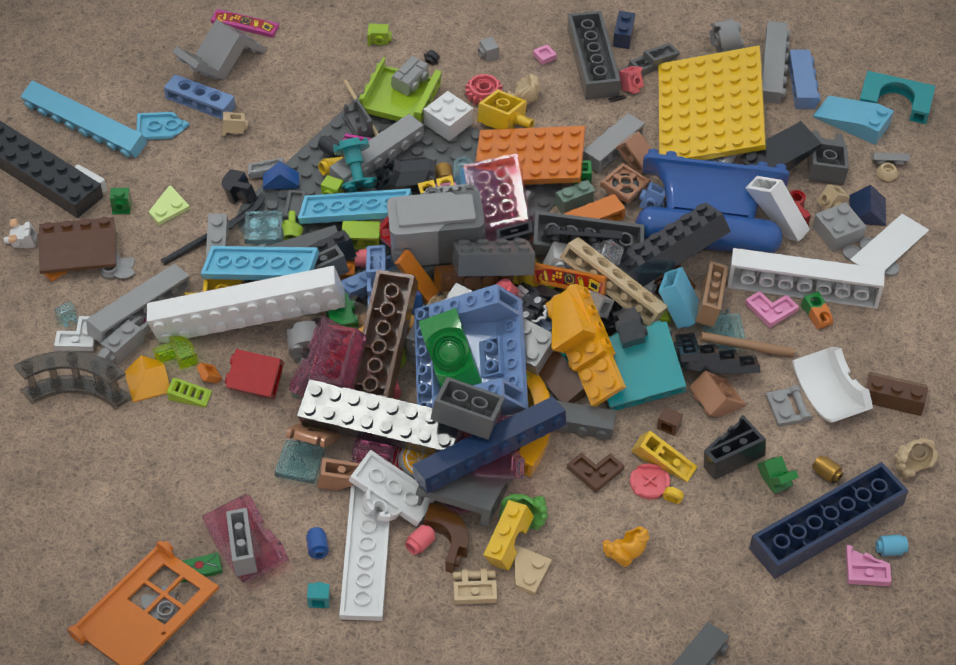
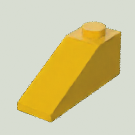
[631,431,698,482]

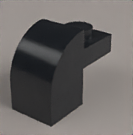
[222,169,257,204]

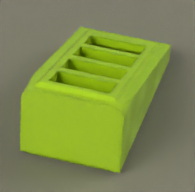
[167,378,212,408]

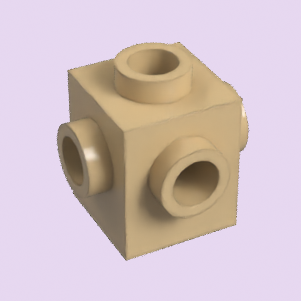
[817,184,850,211]

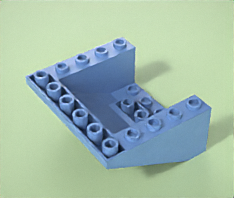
[414,284,528,416]

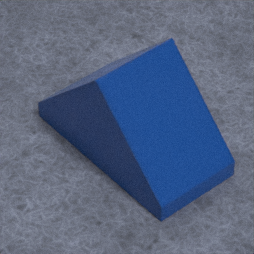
[263,161,299,190]

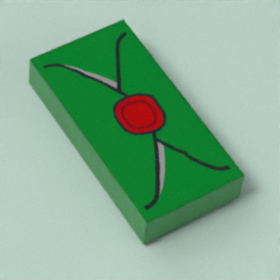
[181,552,223,583]

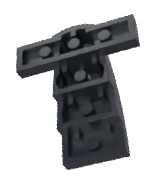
[674,333,760,374]

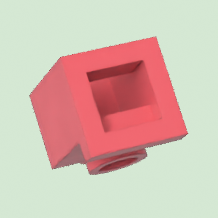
[618,66,644,94]

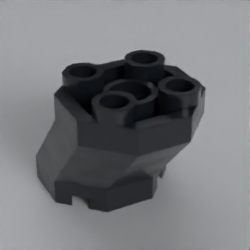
[375,156,435,194]

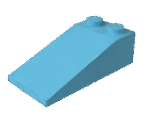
[813,96,894,145]

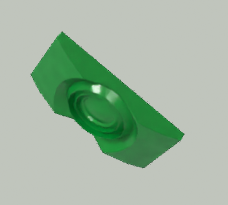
[419,308,483,387]

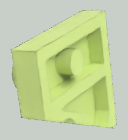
[149,185,190,226]

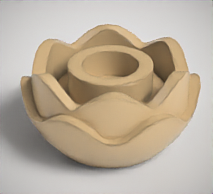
[876,163,898,182]

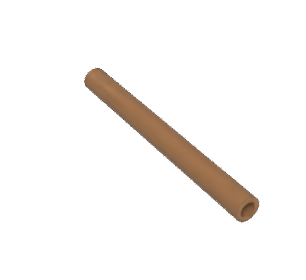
[699,332,795,358]

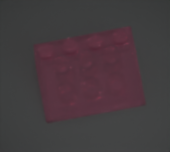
[463,153,531,232]

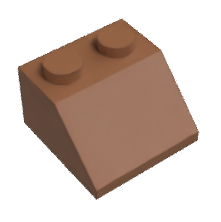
[690,371,746,418]

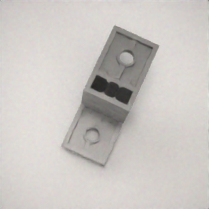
[173,19,267,80]

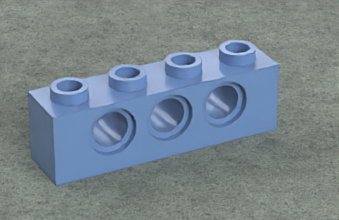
[164,75,236,120]

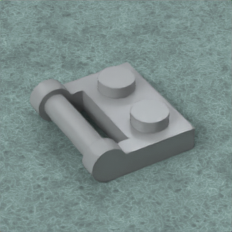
[765,385,812,427]

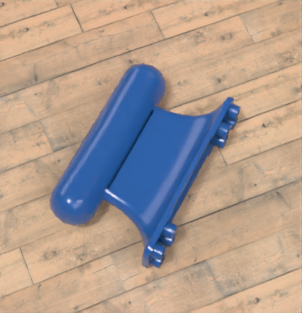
[635,149,789,254]

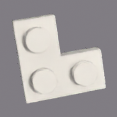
[54,316,96,351]

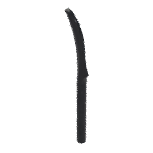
[161,192,264,266]

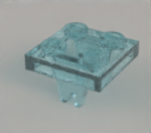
[702,309,745,350]
[275,439,325,484]

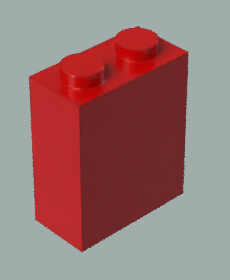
[225,349,285,400]

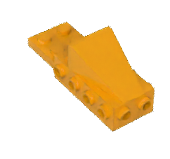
[546,284,626,407]

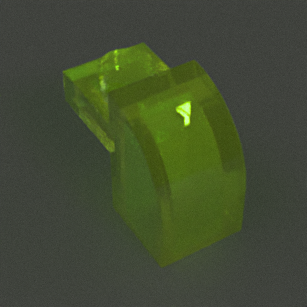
[152,336,198,370]

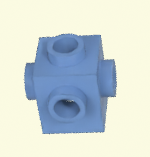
[638,182,666,209]

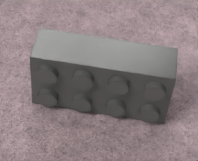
[452,238,535,276]

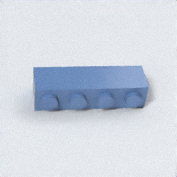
[788,50,820,109]

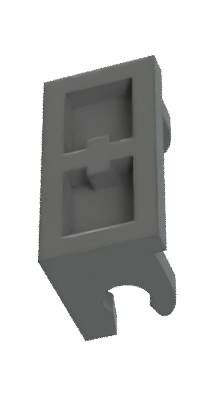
[342,98,373,137]

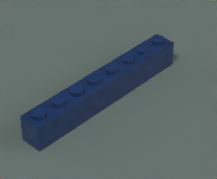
[412,396,566,494]

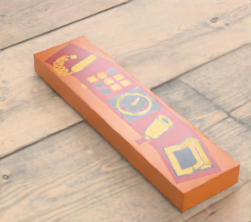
[533,263,607,295]

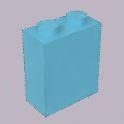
[659,267,699,329]

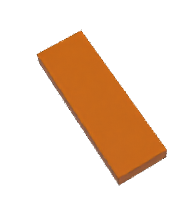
[395,250,439,304]

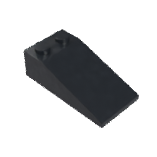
[740,121,823,171]

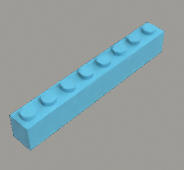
[20,80,147,158]

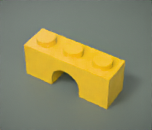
[483,500,534,571]

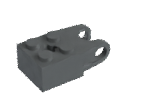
[807,130,849,185]

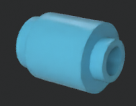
[875,534,908,557]

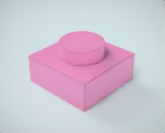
[533,44,557,65]

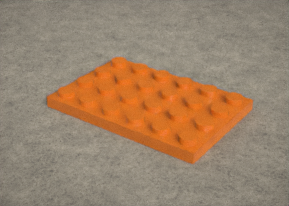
[475,126,586,185]

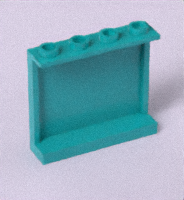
[607,321,686,411]

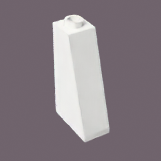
[746,176,810,242]

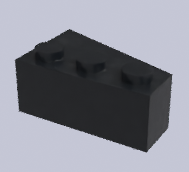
[704,415,766,480]

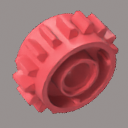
[465,74,503,105]

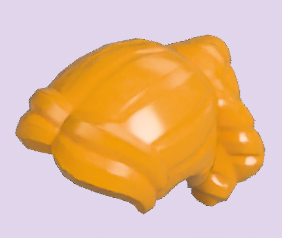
[602,526,650,567]

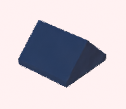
[849,185,886,226]

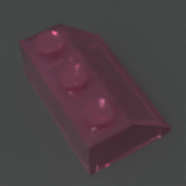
[307,324,367,389]

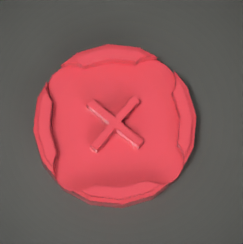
[629,463,670,500]

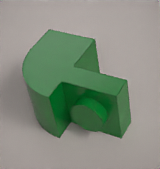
[757,456,799,493]

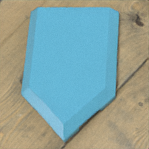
[136,112,190,140]

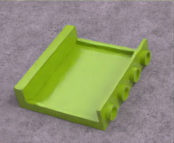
[359,57,442,123]

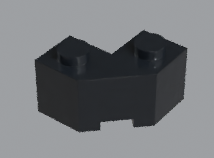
[612,307,648,349]

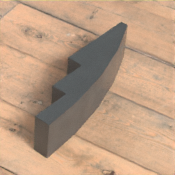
[617,43,680,77]

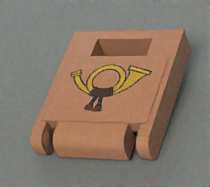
[286,422,340,448]

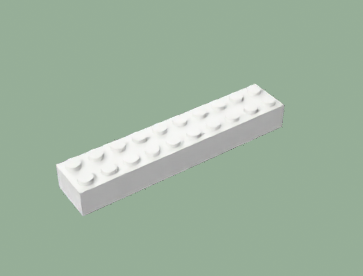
[147,266,345,343]

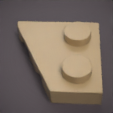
[514,545,552,595]

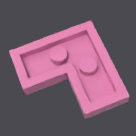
[745,291,799,328]

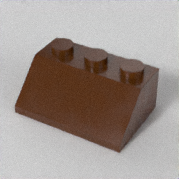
[866,371,928,416]

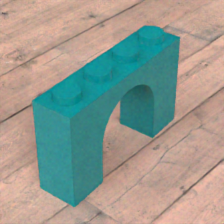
[859,71,936,124]

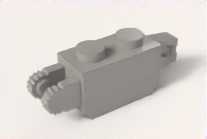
[95,315,151,369]

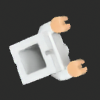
[4,218,37,248]

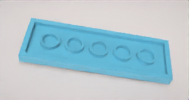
[298,189,412,224]
[201,246,319,280]

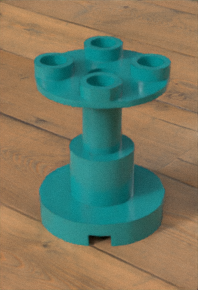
[333,137,377,193]

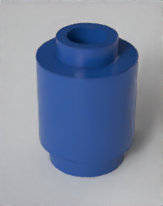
[306,527,329,559]

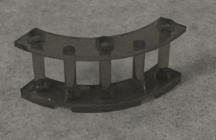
[13,351,131,410]

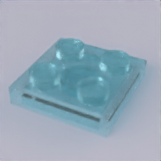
[244,211,283,244]

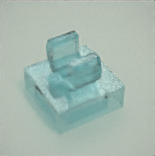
[54,301,78,327]

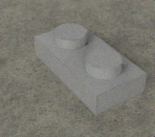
[871,153,910,165]

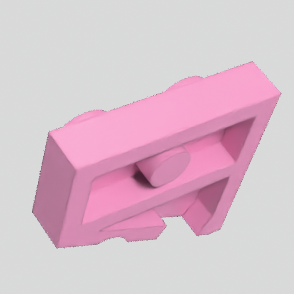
[845,545,891,586]

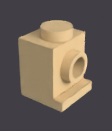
[222,112,248,136]

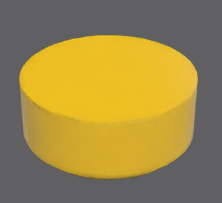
[663,487,684,504]

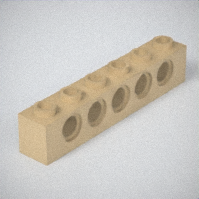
[560,237,668,326]

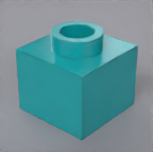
[307,582,331,608]

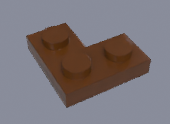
[567,452,624,493]

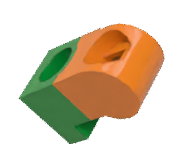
[800,291,833,329]

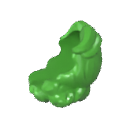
[499,494,548,530]

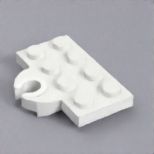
[348,450,435,527]

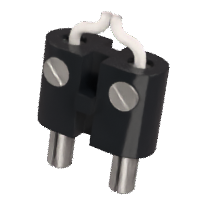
[517,290,549,324]

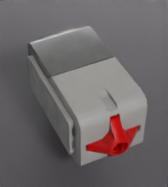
[379,184,485,267]

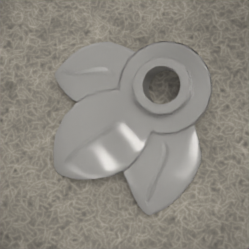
[100,253,135,279]
[141,585,177,622]

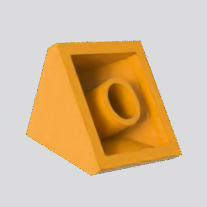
[124,355,170,403]

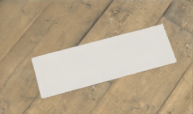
[850,214,929,270]

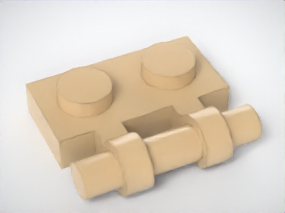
[453,568,497,605]

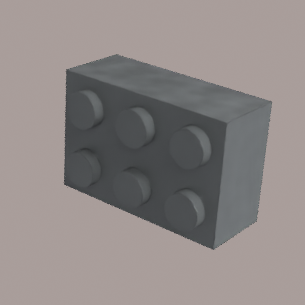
[430,377,505,440]

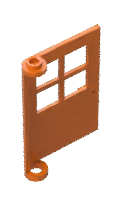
[67,540,219,665]

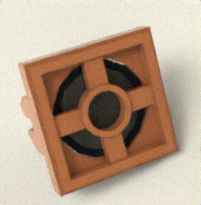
[600,163,651,204]

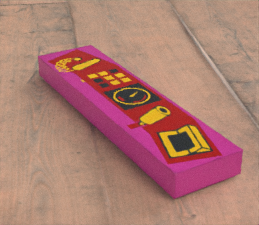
[210,9,279,38]

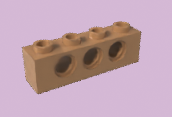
[695,261,728,327]

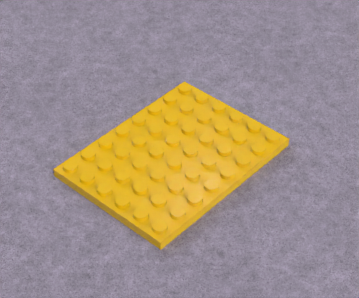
[658,45,766,160]

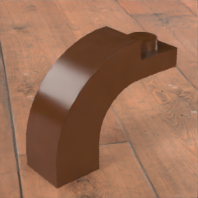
[424,503,468,573]

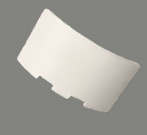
[792,347,873,422]

